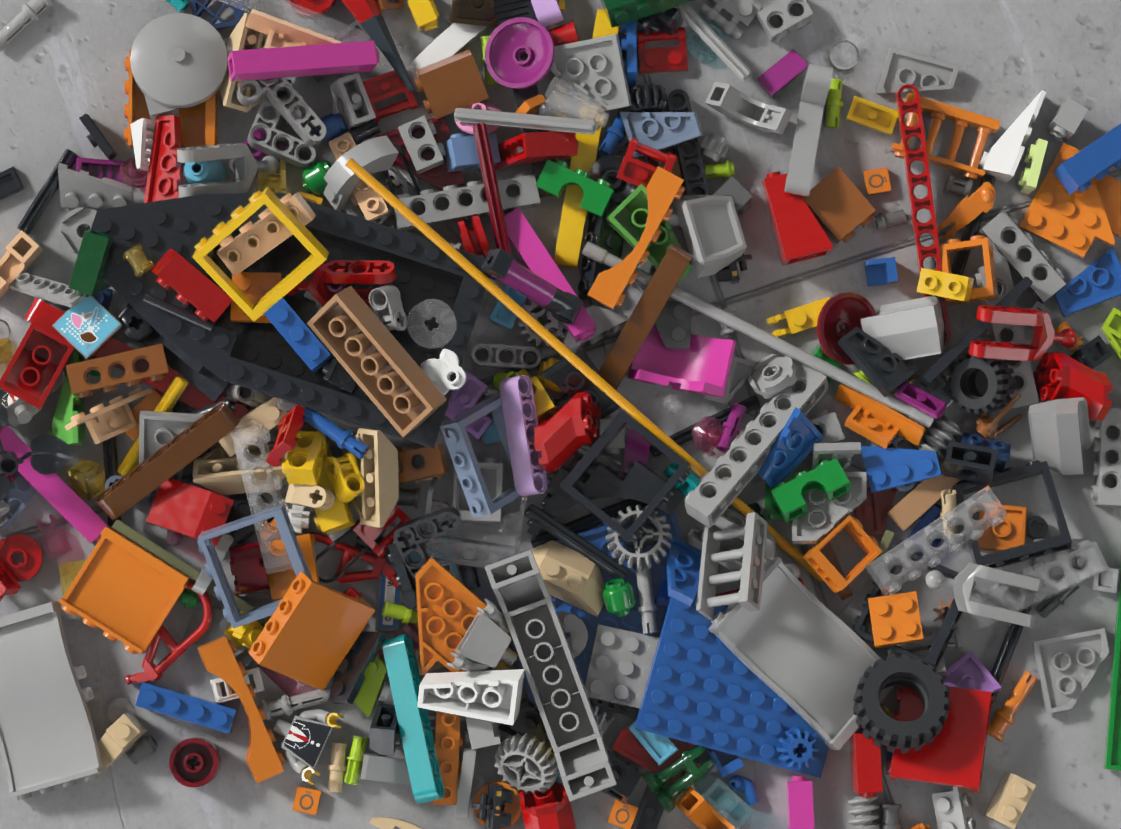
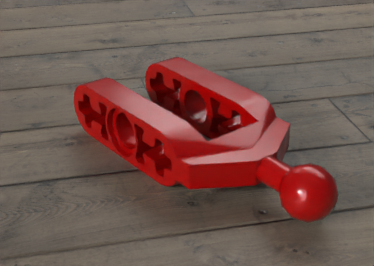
[287,260,396,310]
[969,305,1078,361]

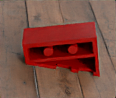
[151,248,233,322]

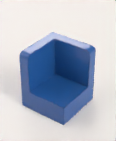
[864,257,898,287]
[708,749,744,778]

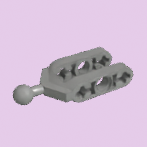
[177,143,280,198]
[685,508,800,579]
[925,563,1044,628]

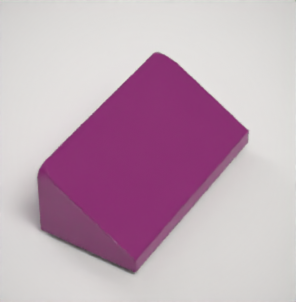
[756,50,809,98]
[894,381,947,419]

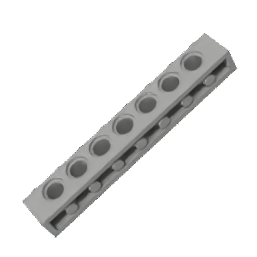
[685,364,828,528]

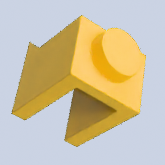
[407,0,440,32]
[223,612,264,649]

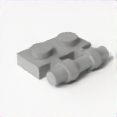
[700,0,762,40]

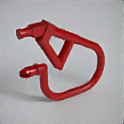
[301,532,399,599]
[126,581,213,685]

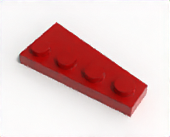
[144,115,183,203]

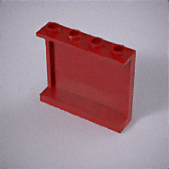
[886,686,993,793]

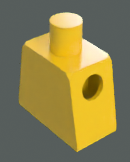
[517,369,557,425]

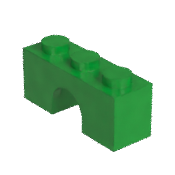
[536,158,615,218]
[771,458,851,523]

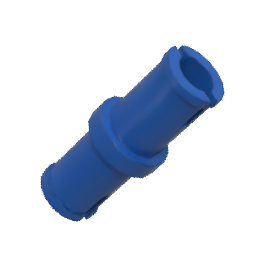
[597,111,625,157]

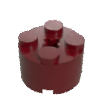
[229,542,270,595]
[169,737,221,788]

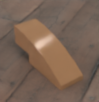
[887,461,960,531]

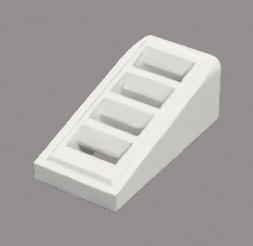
[130,118,155,171]
[210,667,265,704]

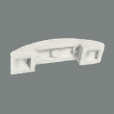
[406,23,487,92]

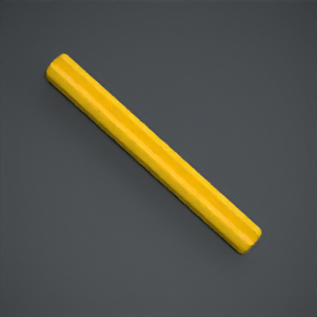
[117,376,188,476]

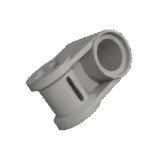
[369,285,407,331]

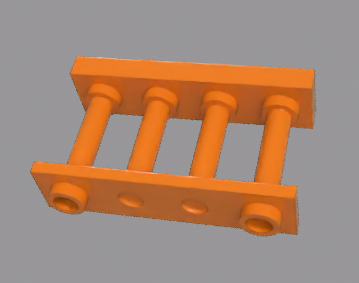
[889,93,1001,181]

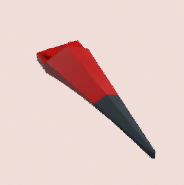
[341,0,414,92]

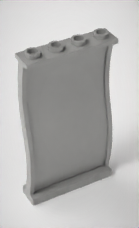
[708,557,894,750]
[0,601,106,801]

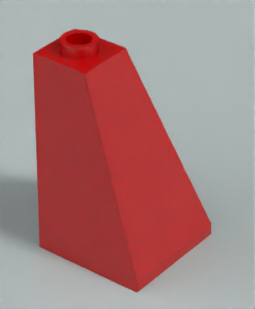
[762,171,833,266]

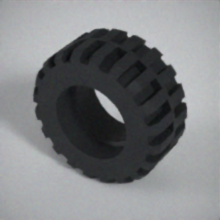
[853,654,951,753]

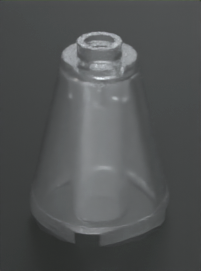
[539,76,609,130]

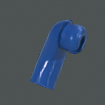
[728,775,759,805]

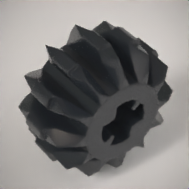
[628,84,667,112]

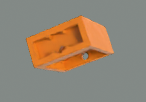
[940,235,998,305]
[803,515,882,593]

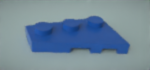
[621,20,637,89]
[1054,246,1121,318]
[758,407,824,489]
[861,446,943,493]
[666,536,702,606]

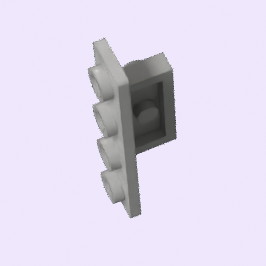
[9,273,86,312]
[932,786,977,829]

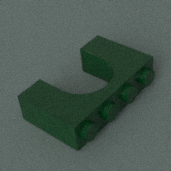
[600,0,695,28]
[68,229,114,297]

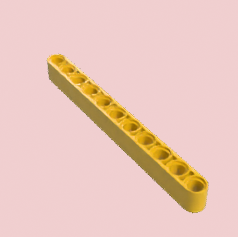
[554,9,619,268]

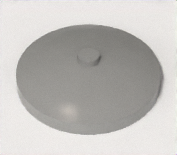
[130,13,228,108]

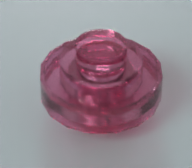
[119,158,148,188]
[692,416,722,453]

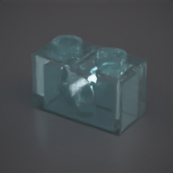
[701,777,755,829]

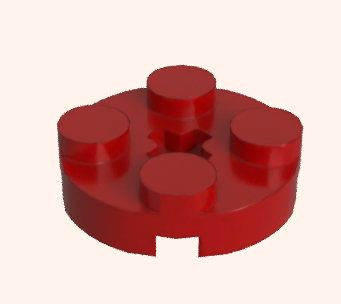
[0,534,44,582]

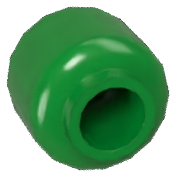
[302,160,332,196]
[601,579,636,617]

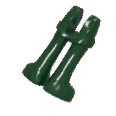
[641,746,716,813]

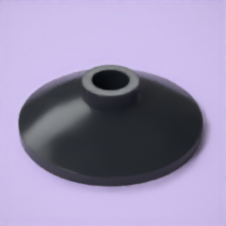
[589,155,635,204]

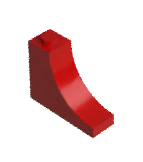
[494,131,579,171]

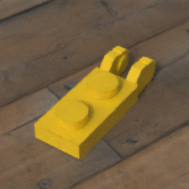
[766,297,830,337]

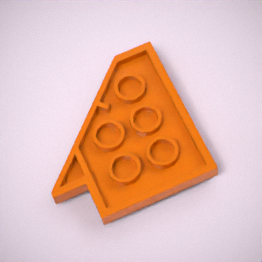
[1019,142,1116,259]
[415,557,487,675]

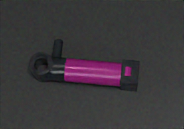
[480,248,584,325]

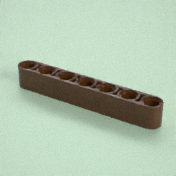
[599,243,693,390]
[96,402,241,520]

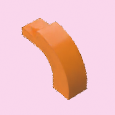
[675,787,736,829]

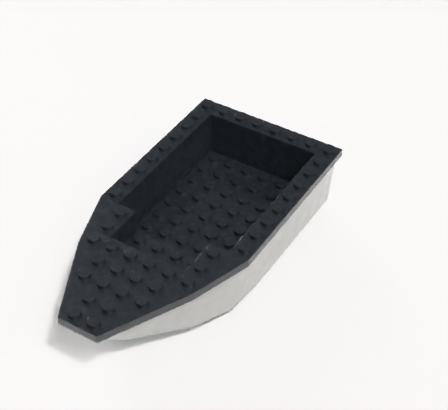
[91,193,490,449]

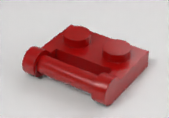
[637,27,688,74]
[362,70,418,123]
[616,137,677,188]
[267,404,305,467]
[350,505,411,558]

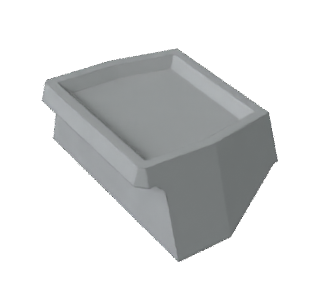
[673,195,747,278]
[861,295,944,360]
[1028,397,1091,475]

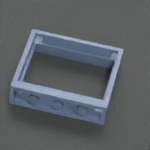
[440,394,520,517]
[197,504,313,628]

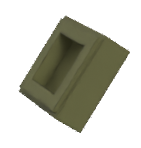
[879,529,895,556]

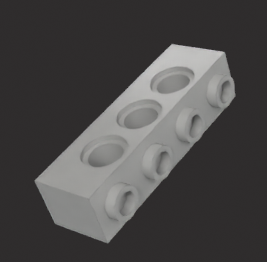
[978,210,1066,304]
[1091,408,1121,507]

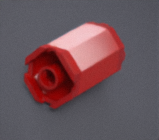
[1033,352,1112,422]
[534,391,601,473]
[519,779,577,829]

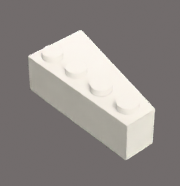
[417,669,525,725]

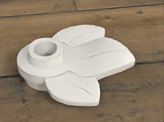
[421,349,466,395]

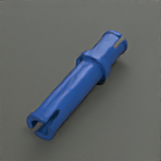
[302,408,369,459]

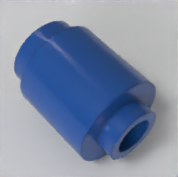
[310,113,346,144]

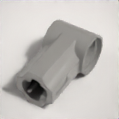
[226,383,272,408]

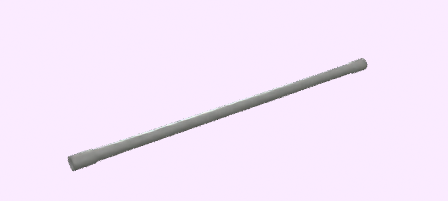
[582,241,934,428]

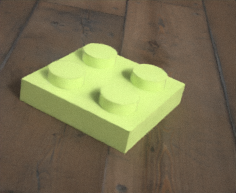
[1018,139,1048,195]

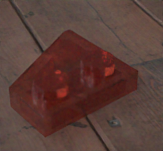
[854,487,898,536]

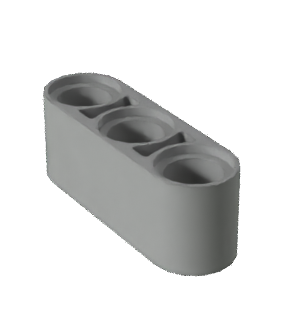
[471,343,541,371]

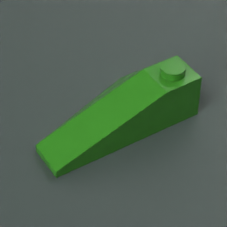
[605,184,693,284]
[48,348,86,447]

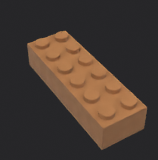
[306,286,447,437]

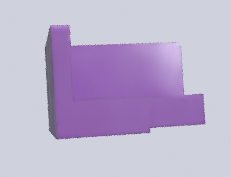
[445,372,493,441]

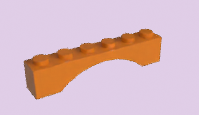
[587,166,685,310]
[197,636,285,783]

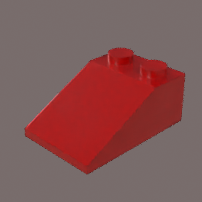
[0,322,74,409]
[146,478,234,547]

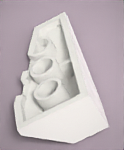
[979,90,1046,183]

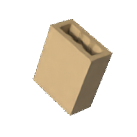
[984,772,1036,829]

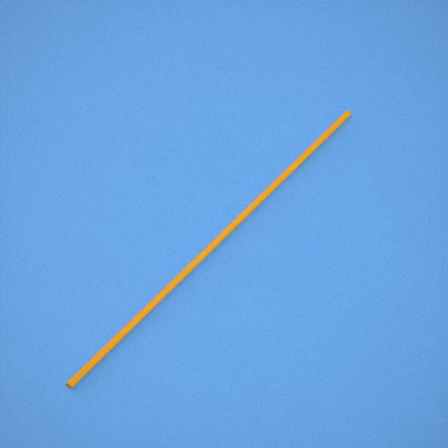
[345,158,823,582]

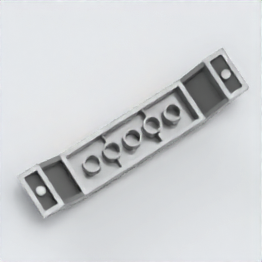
[485,549,617,801]

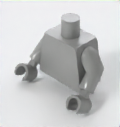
[447,598,518,671]

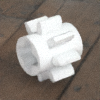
[286,504,311,534]

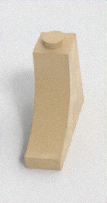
[92,712,148,780]

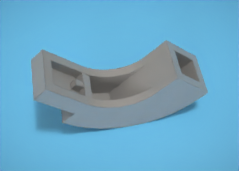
[705,82,792,135]
[323,136,399,210]

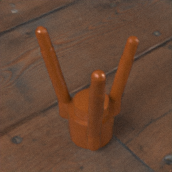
[974,393,1022,440]

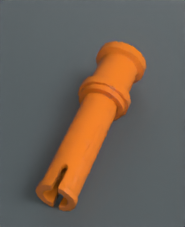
[988,671,1038,742]

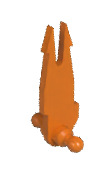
[937,182,996,242]

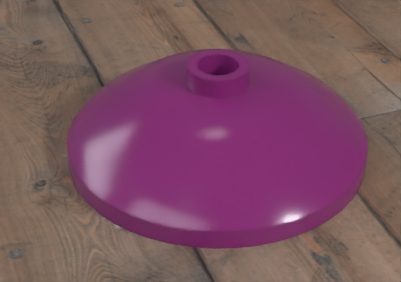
[485,17,555,89]

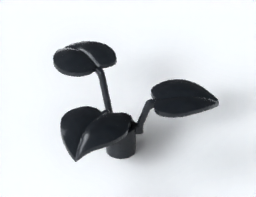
[0,402,74,502]

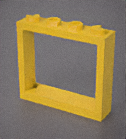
[192,187,329,322]

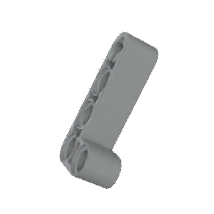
[237,78,326,146]

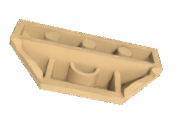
[219,13,272,113]
[348,428,399,528]
[193,441,288,495]
[527,540,605,617]

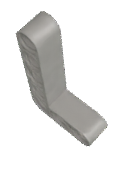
[784,63,833,196]
[247,77,316,169]

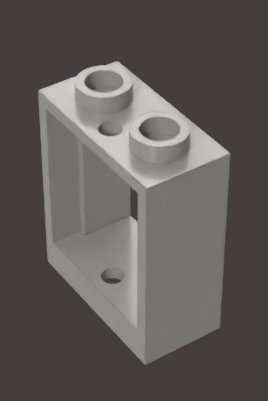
[452,458,503,523]

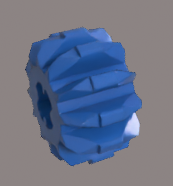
[776,728,819,770]

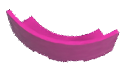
[628,326,736,397]

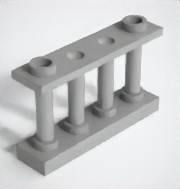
[695,512,768,620]

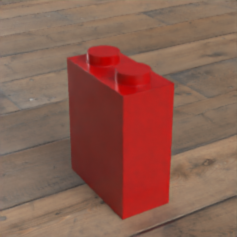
[849,732,883,798]

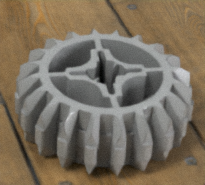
[606,504,672,570]
[494,733,559,795]

